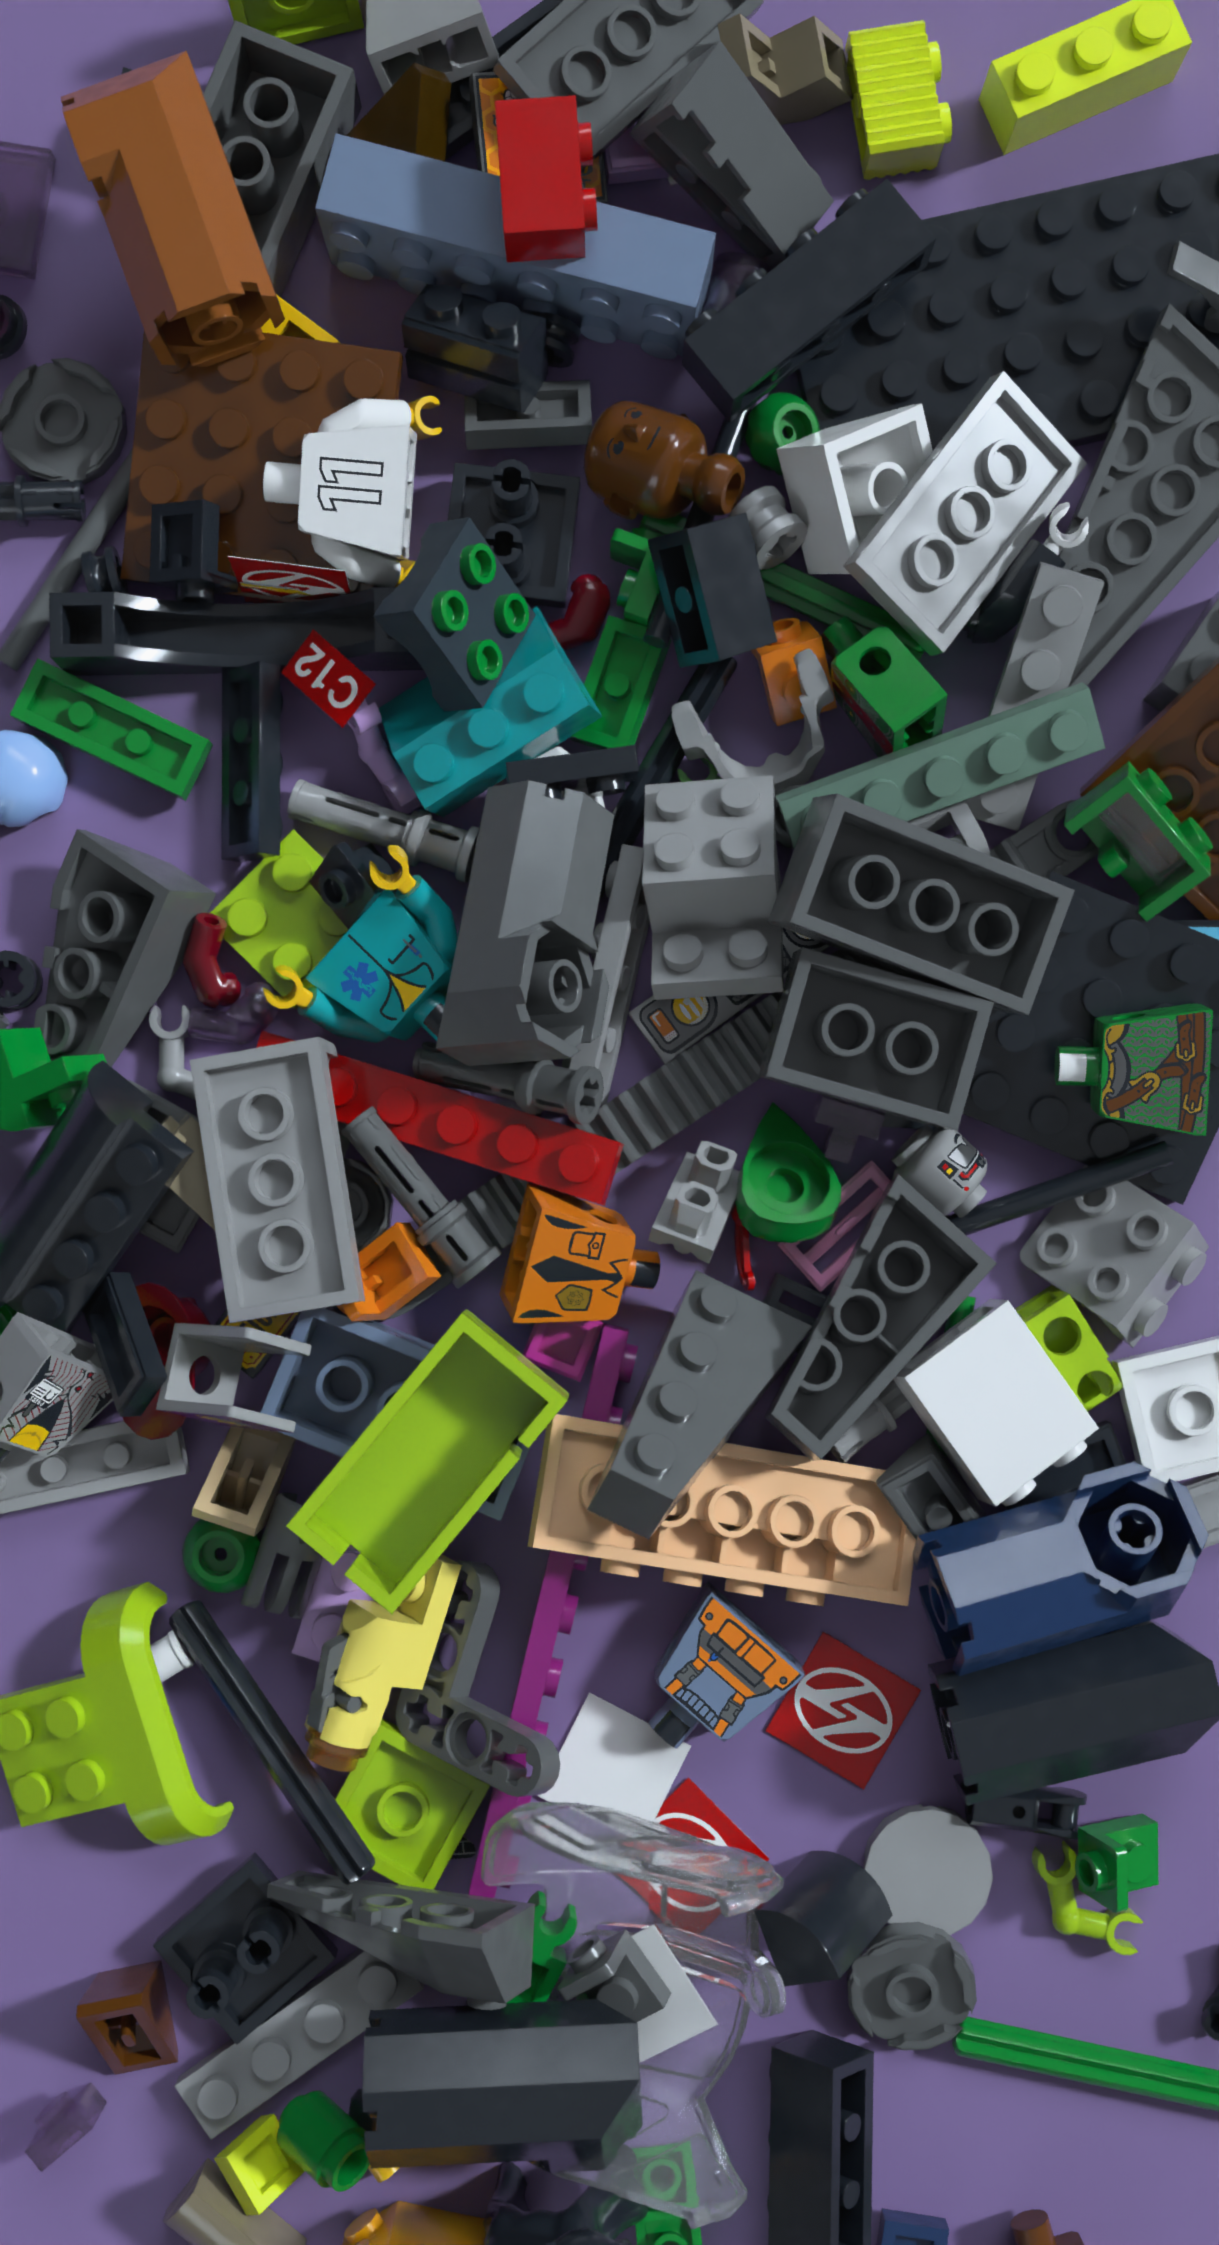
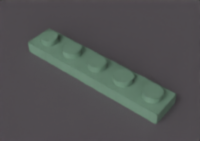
[775,682,1106,851]

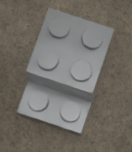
[642,775,784,1000]

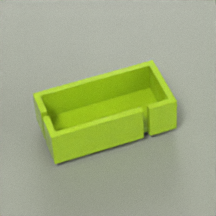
[286,1309,569,1614]

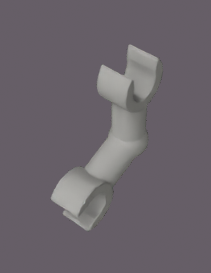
[149,1005,195,1100]

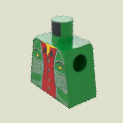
[821,617,948,758]

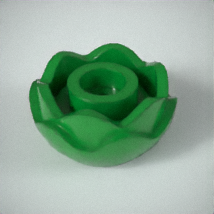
[745,392,820,476]
[182,1519,260,1593]

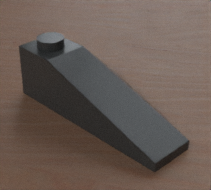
[34,829,216,1067]

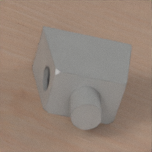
[366,0,500,94]

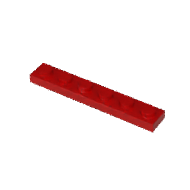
[256,1030,624,1206]

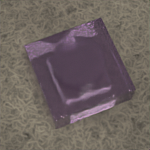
[25,2083,107,2172]

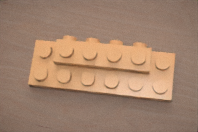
[527,1414,916,1607]

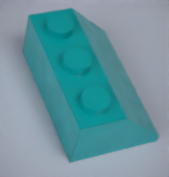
[378,606,603,817]

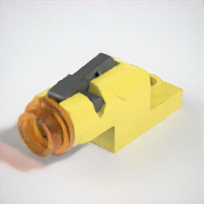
[304,1554,462,1772]

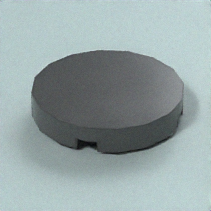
[0,358,127,485]
[846,1922,977,2050]

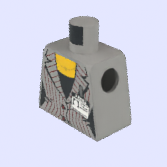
[0,1312,113,1463]

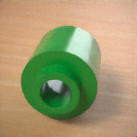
[277,2090,370,2192]

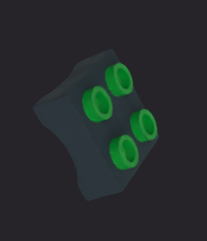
[373,517,536,712]

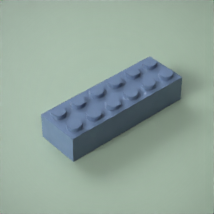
[315,133,716,359]

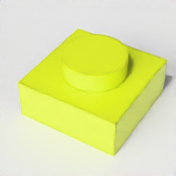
[214,2114,305,2216]

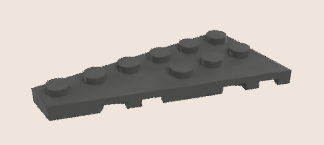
[1058,303,1219,687]

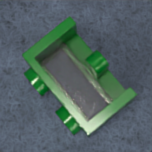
[1064,761,1213,922]

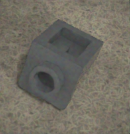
[557,1929,671,2022]

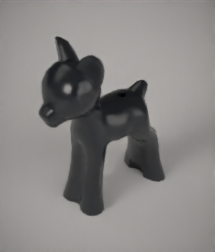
[483,2146,648,2245]

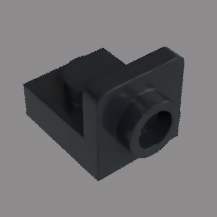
[149,499,238,603]
[309,842,398,930]

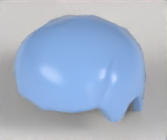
[0,730,68,827]

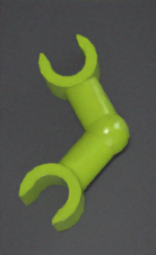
[1032,1840,1143,1955]

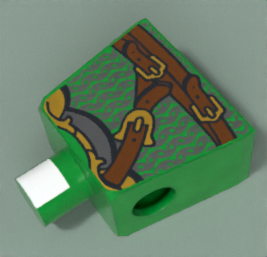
[1054,1004,1213,1136]

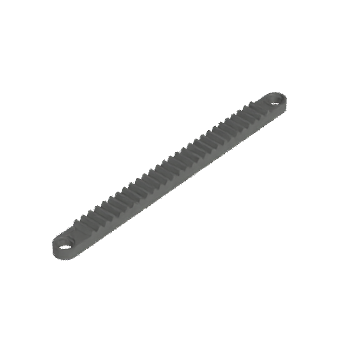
[387,800,1099,1319]

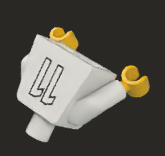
[263,395,442,587]

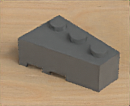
[629,40,834,270]

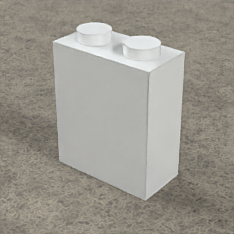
[893,1299,1099,1507]

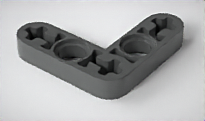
[395,1560,560,1797]

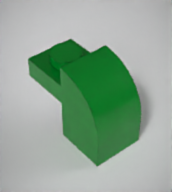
[0,1027,107,1131]

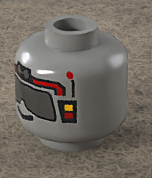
[891,1124,987,1218]

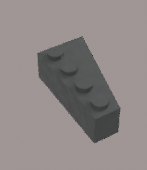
[764,1174,997,1461]
[587,1270,812,1539]

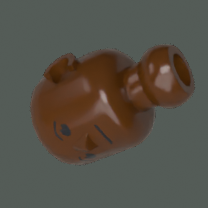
[583,401,745,520]

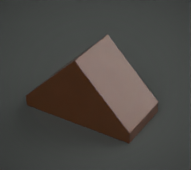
[76,1960,178,2075]

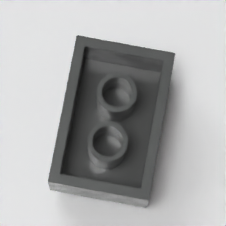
[758,947,994,1130]

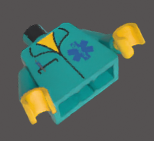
[262,845,458,1043]

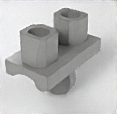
[648,1141,740,1263]

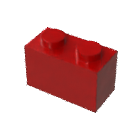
[495,95,598,263]

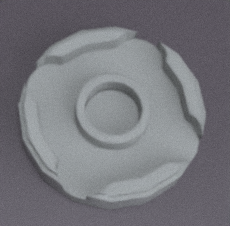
[863,1804,993,1935]

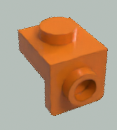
[751,618,837,726]
[337,1222,441,1322]

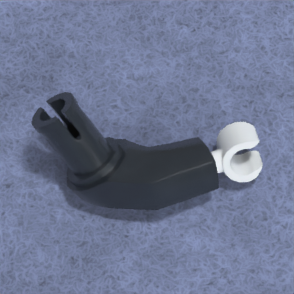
[961,502,1089,644]

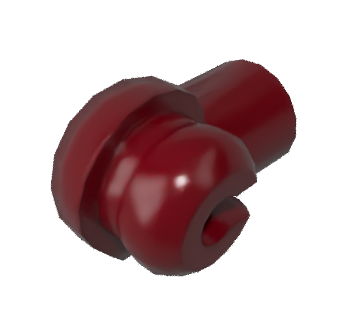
[548,573,611,651]
[183,913,241,1009]

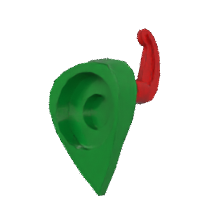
[731,1102,841,1291]

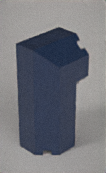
[913,1462,1209,1676]

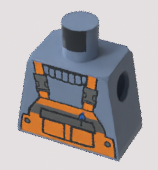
[649,1581,805,1749]

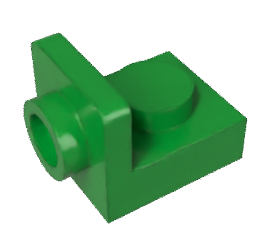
[610,528,660,626]
[1075,1813,1159,1913]

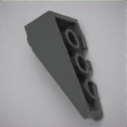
[267,1871,535,2010]

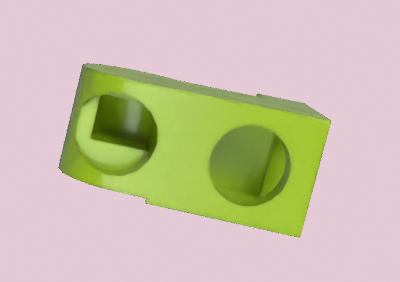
[1015,1285,1123,1412]

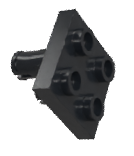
[447,459,581,609]
[153,1852,339,2045]

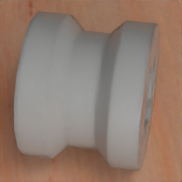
[729,486,808,570]

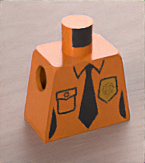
[499,1184,660,1323]

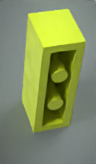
[979,0,1192,155]

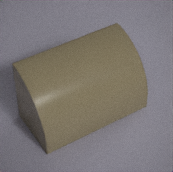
[163,2158,307,2245]

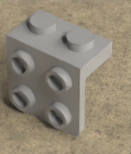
[1020,1165,1209,1348]

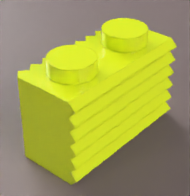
[844,20,952,180]

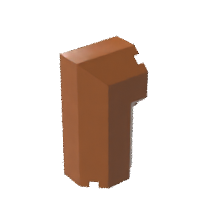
[61,50,285,367]

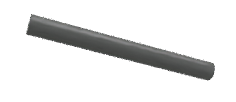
[0,448,133,672]

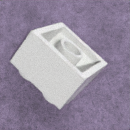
[776,403,933,574]

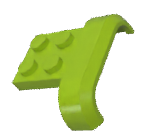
[0,1581,234,1846]

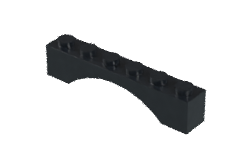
[49,587,423,676]

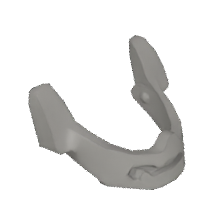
[672,649,834,795]

